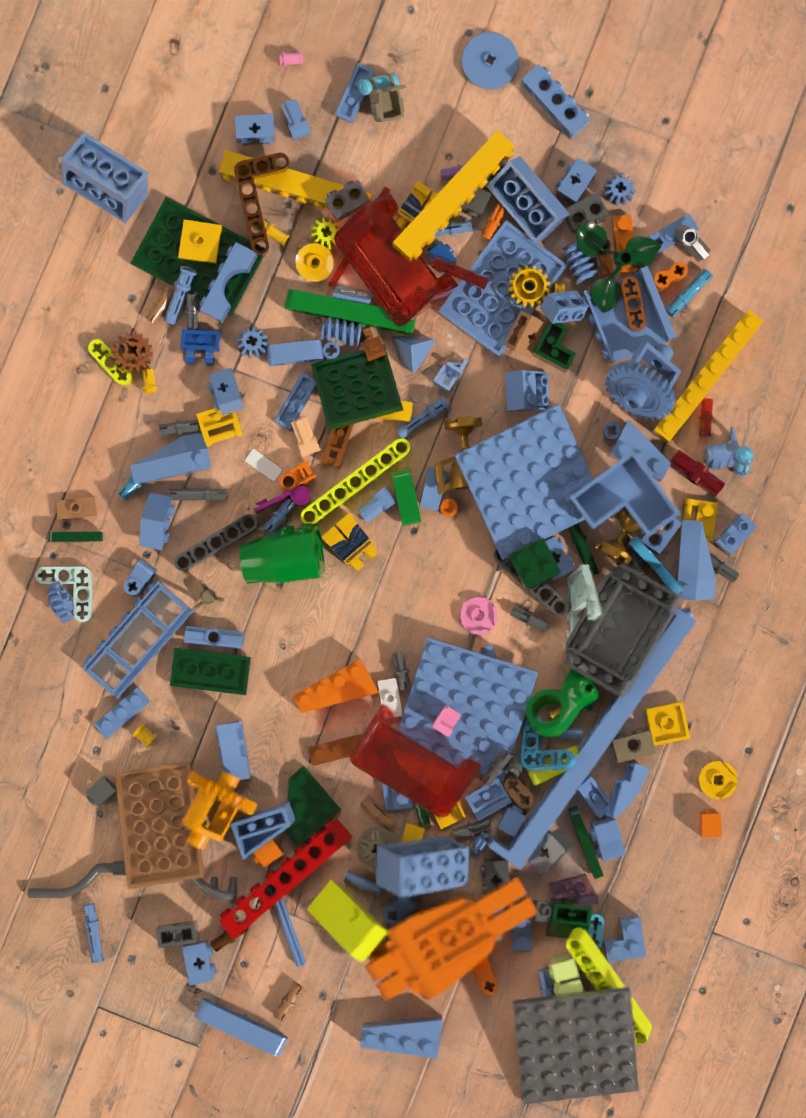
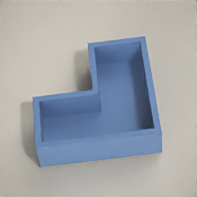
[570,451,681,537]

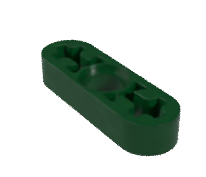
[47,531,103,542]

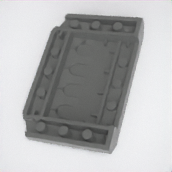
[564,564,682,698]

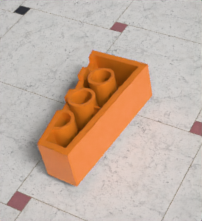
[293,658,379,713]

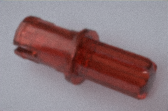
[699,398,714,437]

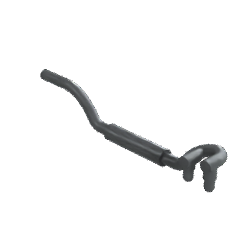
[28,861,238,904]

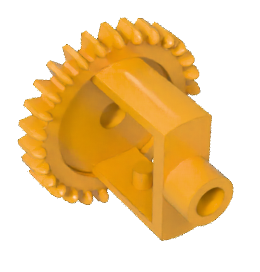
[181,770,258,850]

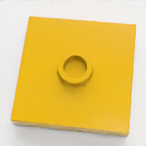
[178,220,222,264]
[644,701,691,746]

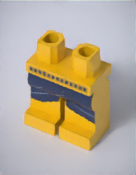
[394,181,437,231]
[321,513,378,572]

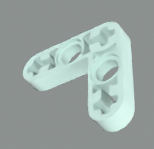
[35,567,92,622]

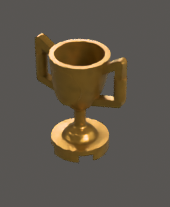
[435,416,483,494]
[594,507,666,566]

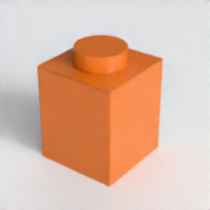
[699,808,722,837]
[253,838,284,868]

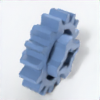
[47,581,75,623]

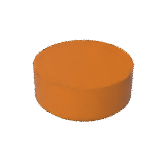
[439,498,459,517]

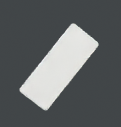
[245,449,282,481]

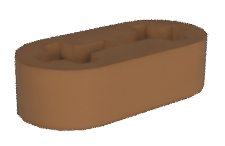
[504,777,534,809]

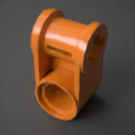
[280,460,317,491]
[471,956,498,996]

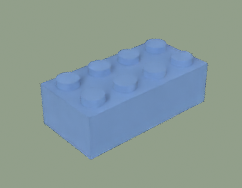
[487,156,570,244]

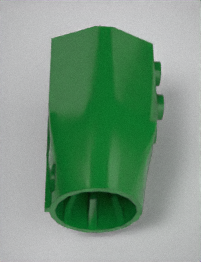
[239,523,325,584]

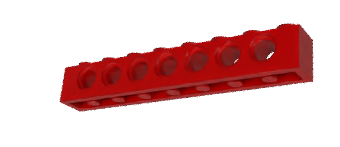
[219,818,353,939]

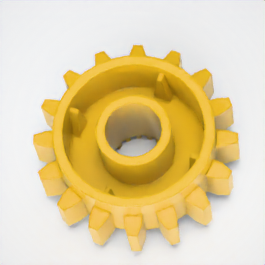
[508,265,550,308]

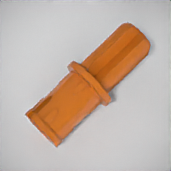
[481,203,506,241]

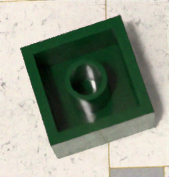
[508,538,561,590]

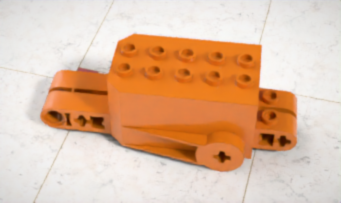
[365,877,538,1001]

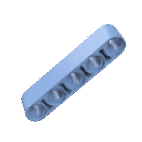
[194,998,288,1057]

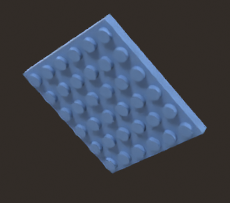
[454,404,593,559]
[393,636,539,781]

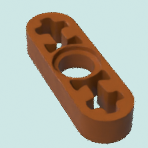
[620,276,646,332]

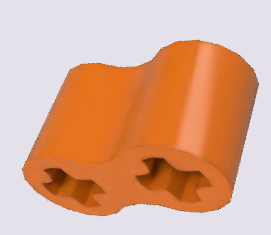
[653,262,688,291]

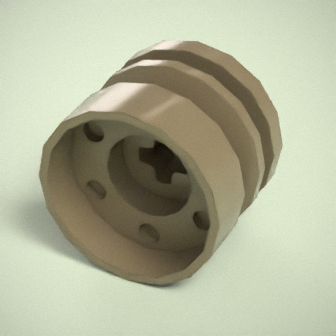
[357,826,397,870]

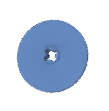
[462,32,519,90]

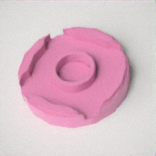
[459,596,498,635]

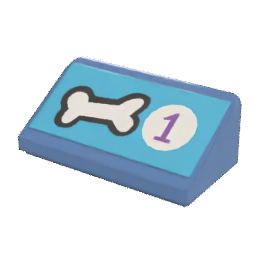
[333,286,373,305]

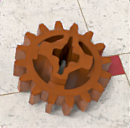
[111,331,153,374]

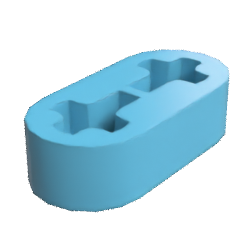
[587,913,605,949]

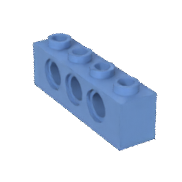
[521,64,590,140]

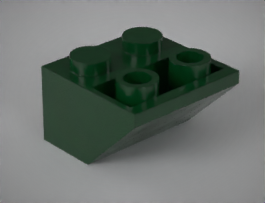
[546,897,593,938]

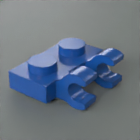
[181,329,221,365]

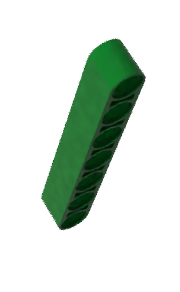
[284,289,417,335]

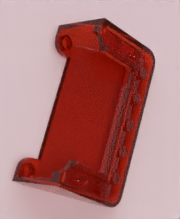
[334,194,458,326]
[350,703,482,818]

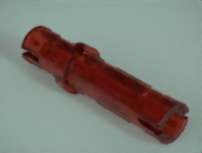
[431,256,489,290]

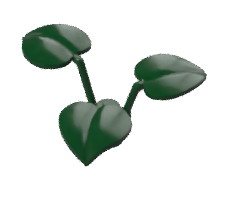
[576,224,661,313]

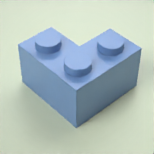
[139,493,175,550]
[588,817,626,861]
[603,914,646,962]

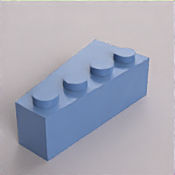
[360,1015,443,1059]

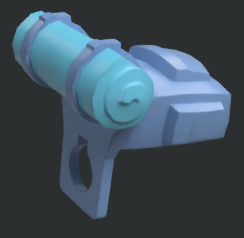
[704,427,753,477]

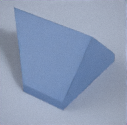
[390,335,436,373]

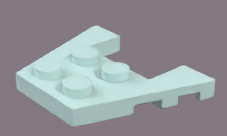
[567,565,602,638]

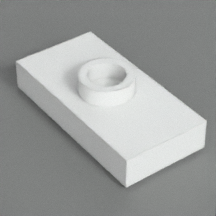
[377,678,403,719]

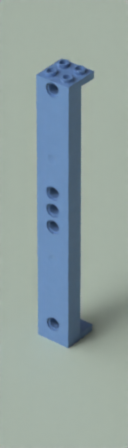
[487,608,696,870]

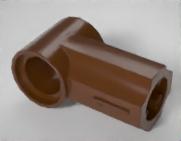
[594,239,614,277]

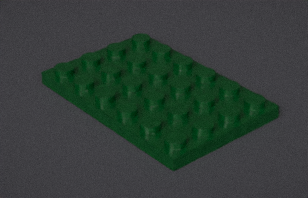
[130,197,266,317]

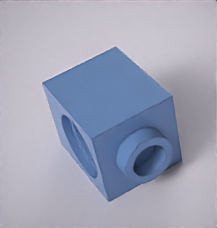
[497,805,526,837]

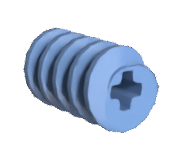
[562,242,597,284]
[320,316,362,347]

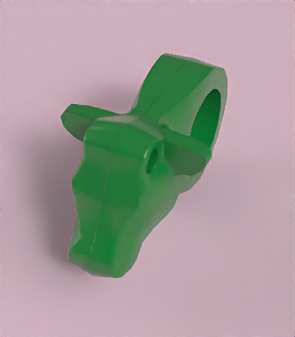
[526,668,599,737]

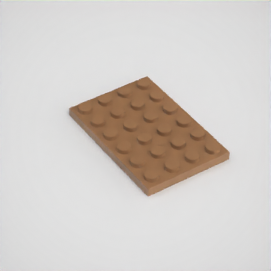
[115,761,205,889]

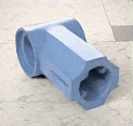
[281,99,311,140]
[357,487,397,523]

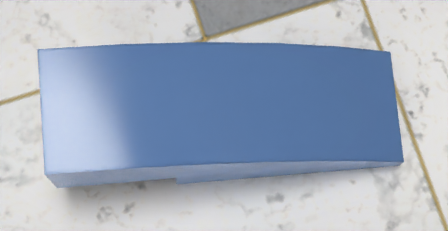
[605,762,649,818]

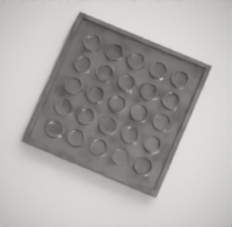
[512,987,639,1104]

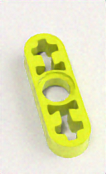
[88,339,132,386]

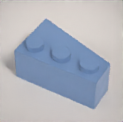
[609,420,671,482]
[215,720,251,780]
[231,801,295,860]

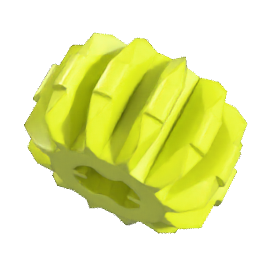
[311,217,343,250]

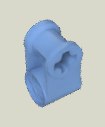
[124,559,157,596]
[383,895,419,924]

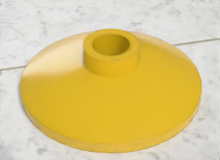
[296,243,334,282]

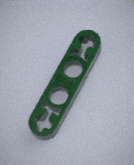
[568,806,604,879]

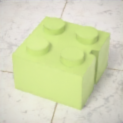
[548,953,584,995]

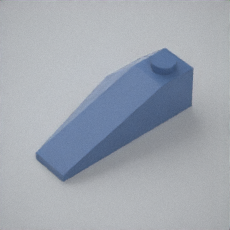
[130,432,211,485]
[677,520,716,601]

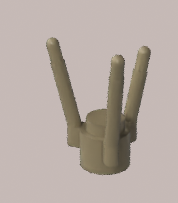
[192,580,225,611]

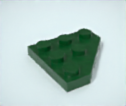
[285,766,341,848]

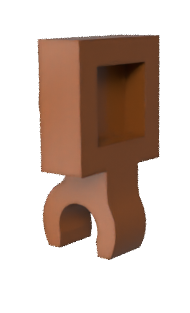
[361,325,386,361]

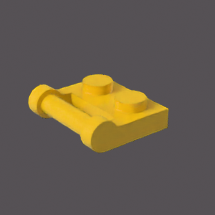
[196,408,243,447]
[678,498,718,541]

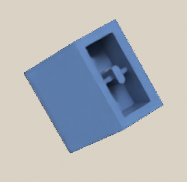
[505,370,550,412]

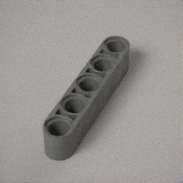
[174,514,259,571]
[493,549,568,616]

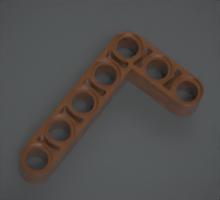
[234,153,290,256]

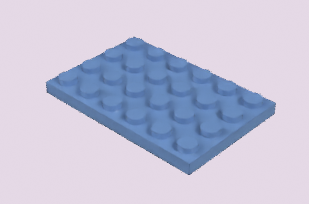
[438,220,567,357]

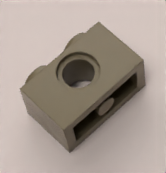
[611,727,655,763]

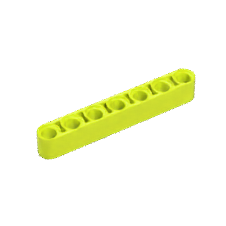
[301,438,410,525]
[566,928,652,1045]

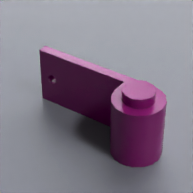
[254,486,312,513]

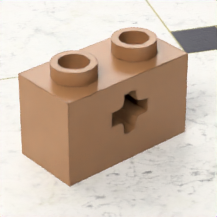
[504,311,547,358]

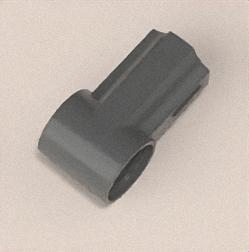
[675,225,710,262]

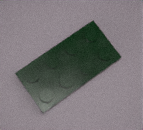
[170,648,251,695]

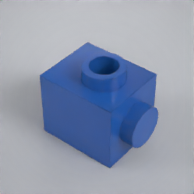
[427,241,456,274]

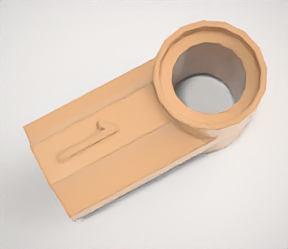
[291,416,320,457]

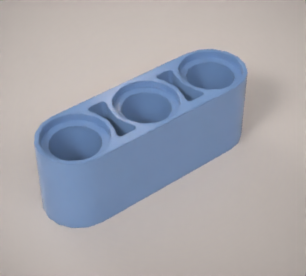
[266,340,323,366]

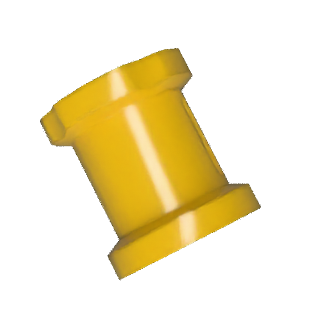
[132,723,158,748]

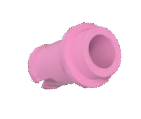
[279,51,303,67]

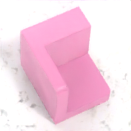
[432,704,461,737]

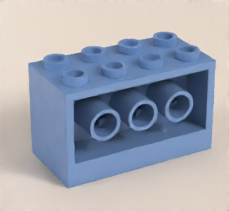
[62,132,149,224]
[376,836,469,897]

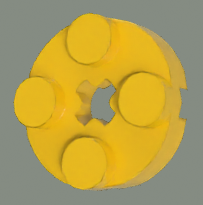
[698,760,737,799]

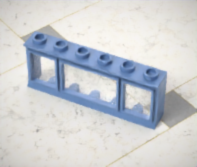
[82,581,195,699]

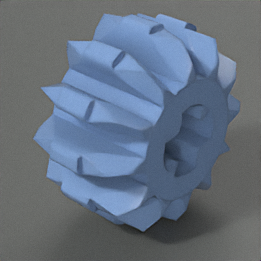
[603,173,636,206]
[236,326,269,359]

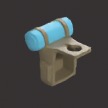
[358,72,406,122]

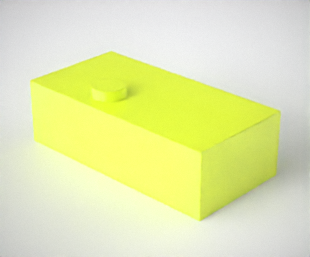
[307,879,387,962]

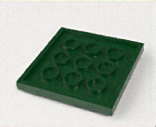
[311,344,403,430]

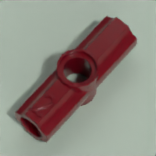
[670,449,725,497]

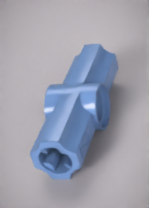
[184,626,244,648]

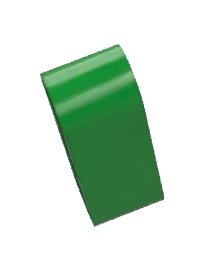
[391,468,421,526]

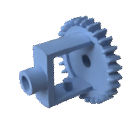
[605,342,681,421]

